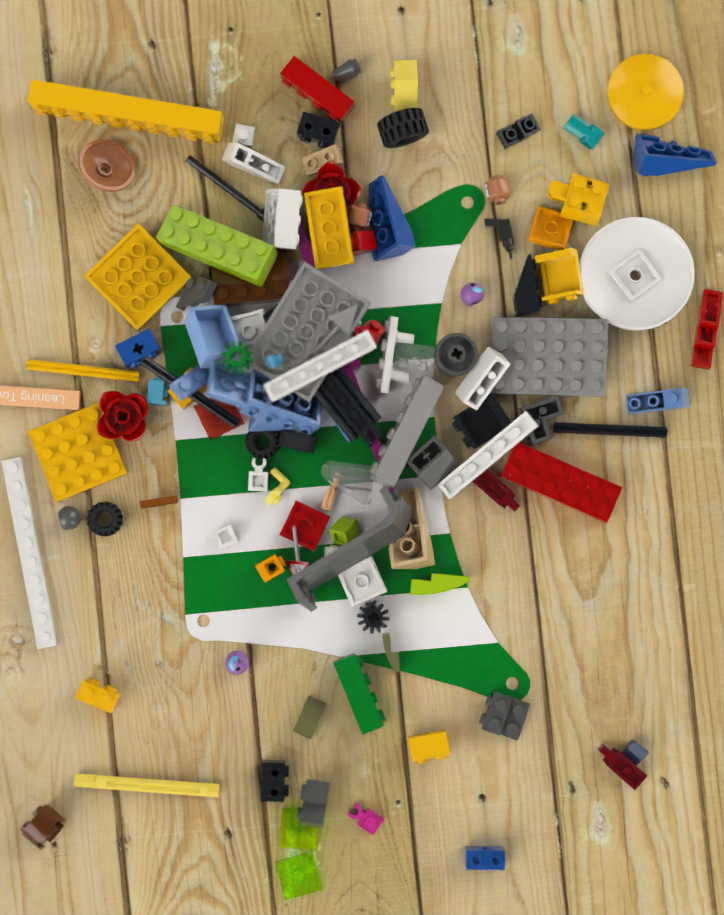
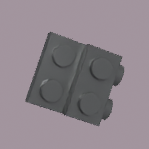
[479,691,530,741]

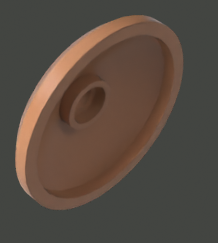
[78,139,135,192]

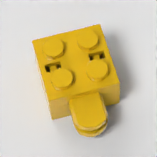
[547,173,609,226]

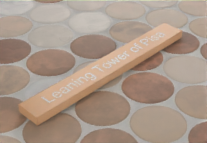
[0,386,81,411]

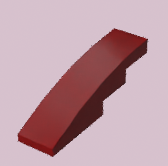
[691,289,723,370]

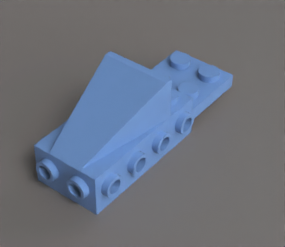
[206,361,323,436]

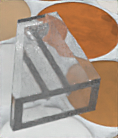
[322,461,373,505]

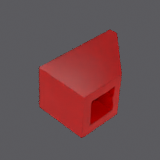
[350,231,377,256]

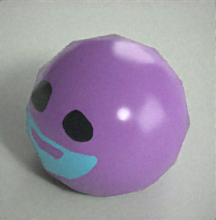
[460,282,484,306]
[225,651,249,675]

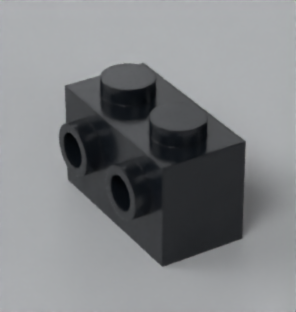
[297,111,340,149]
[261,760,289,802]

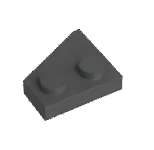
[176,274,217,311]

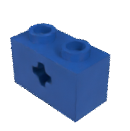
[115,328,162,369]
[465,846,505,870]

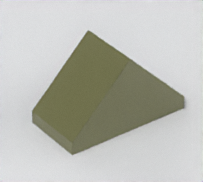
[293,696,326,739]

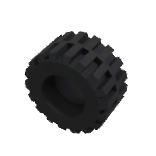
[377,108,429,148]

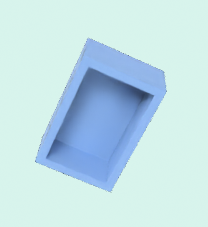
[184,304,241,369]

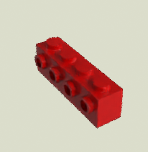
[280,56,355,124]

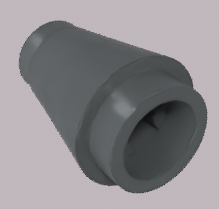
[332,58,362,82]

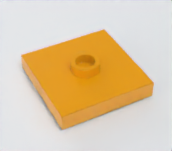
[527,205,573,250]

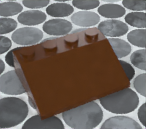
[211,248,290,307]

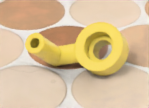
[264,467,290,505]

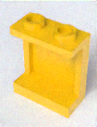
[535,248,584,305]

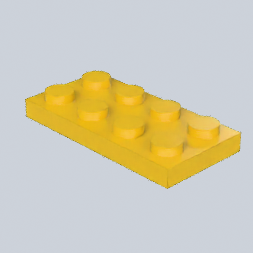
[304,186,354,270]

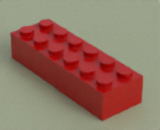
[499,442,623,523]

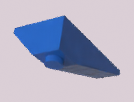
[634,134,717,176]
[369,175,416,261]

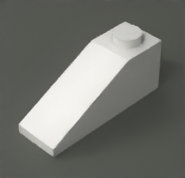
[222,142,285,184]

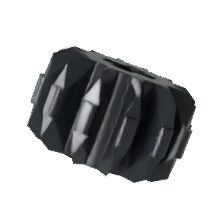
[357,601,390,634]

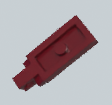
[472,469,520,512]
[598,744,647,790]

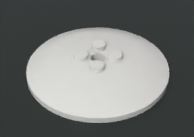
[579,217,695,331]

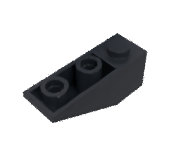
[513,254,542,317]

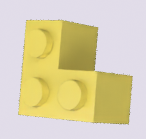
[390,60,418,112]

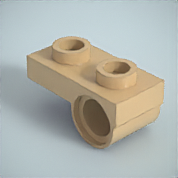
[301,144,344,177]

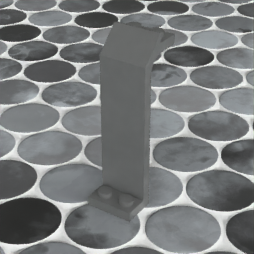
[287,487,412,612]

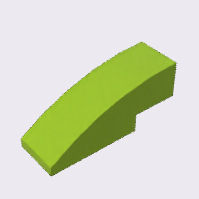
[410,573,470,595]

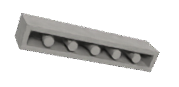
[369,375,444,489]

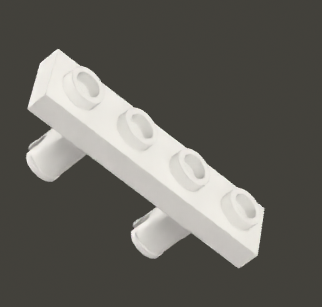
[375,316,414,394]

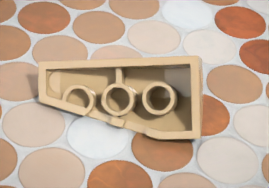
[389,487,435,569]

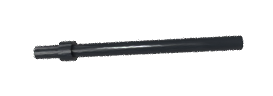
[186,155,265,222]

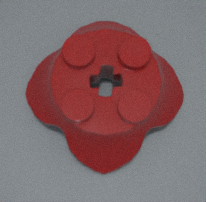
[302,161,361,209]
[97,391,148,442]

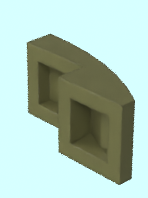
[382,633,400,672]

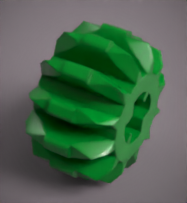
[221,341,254,374]

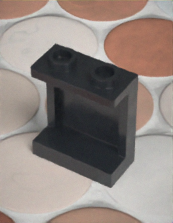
[452,393,512,450]

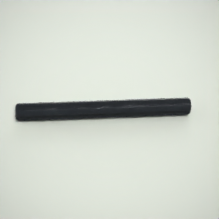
[140,356,240,428]
[553,422,668,438]

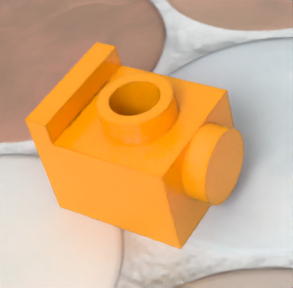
[255,554,287,582]

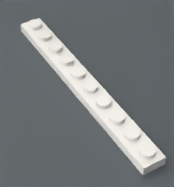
[1,457,58,649]

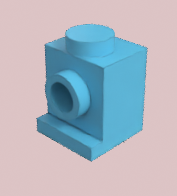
[147,377,169,406]

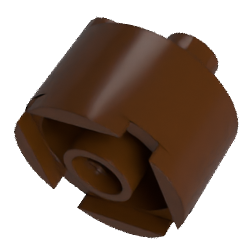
[20,804,67,850]

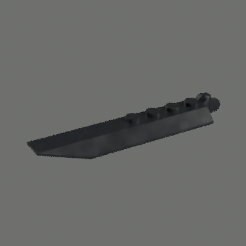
[263,304,382,447]

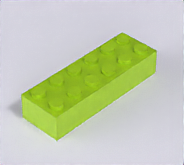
[156,204,279,287]

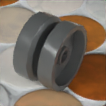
[434,333,478,377]

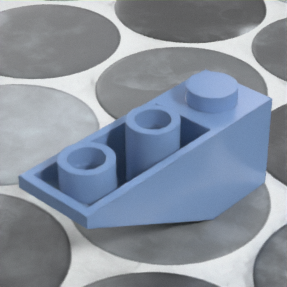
[626,388,690,414]

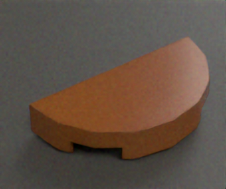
[139,495,179,509]

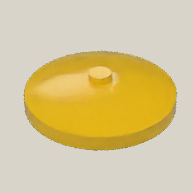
[607,54,684,131]

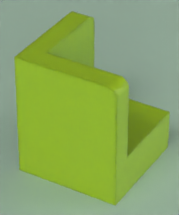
[329,516,361,546]

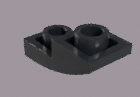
[496,113,541,149]

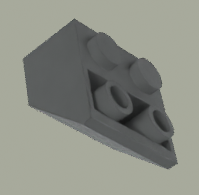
[406,435,459,491]

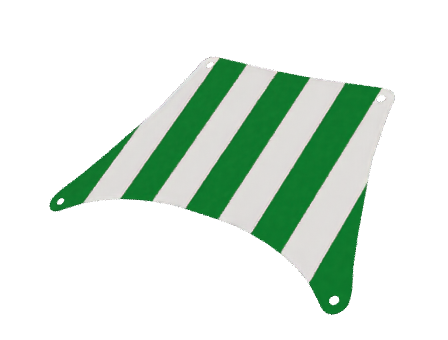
[160,184,530,700]

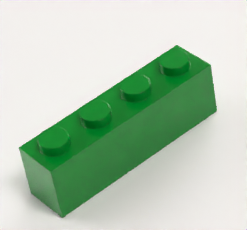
[333,653,386,735]

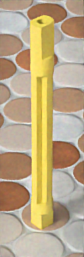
[74,773,220,797]

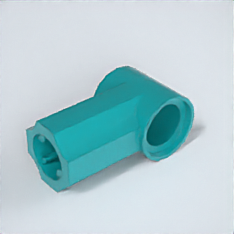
[564,113,604,150]

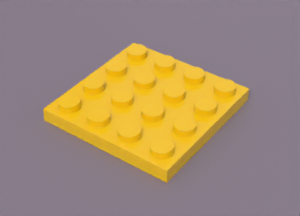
[84,223,192,331]
[27,403,128,502]

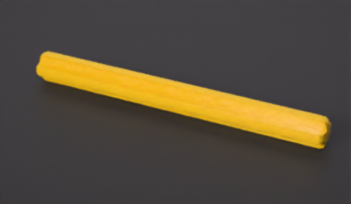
[26,359,140,382]

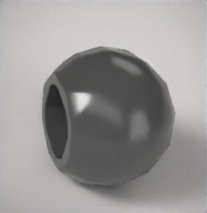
[58,506,81,530]

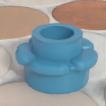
[265,354,284,368]

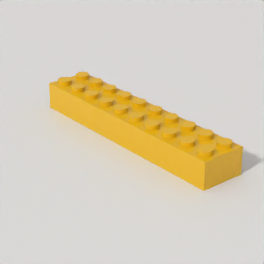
[27,79,225,144]

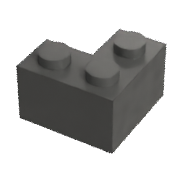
[520,396,564,445]
[297,779,330,828]

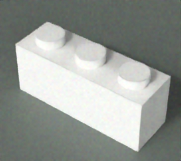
[455,346,510,410]

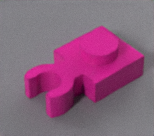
[348,803,384,835]

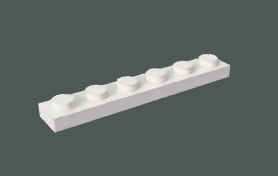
[263,330,377,403]
[437,411,539,499]

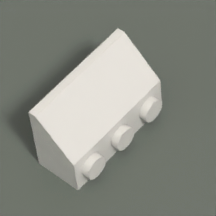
[262,188,302,249]

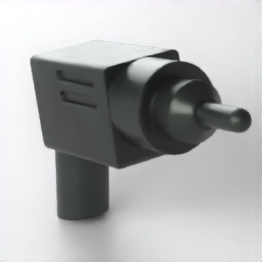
[484,218,514,259]

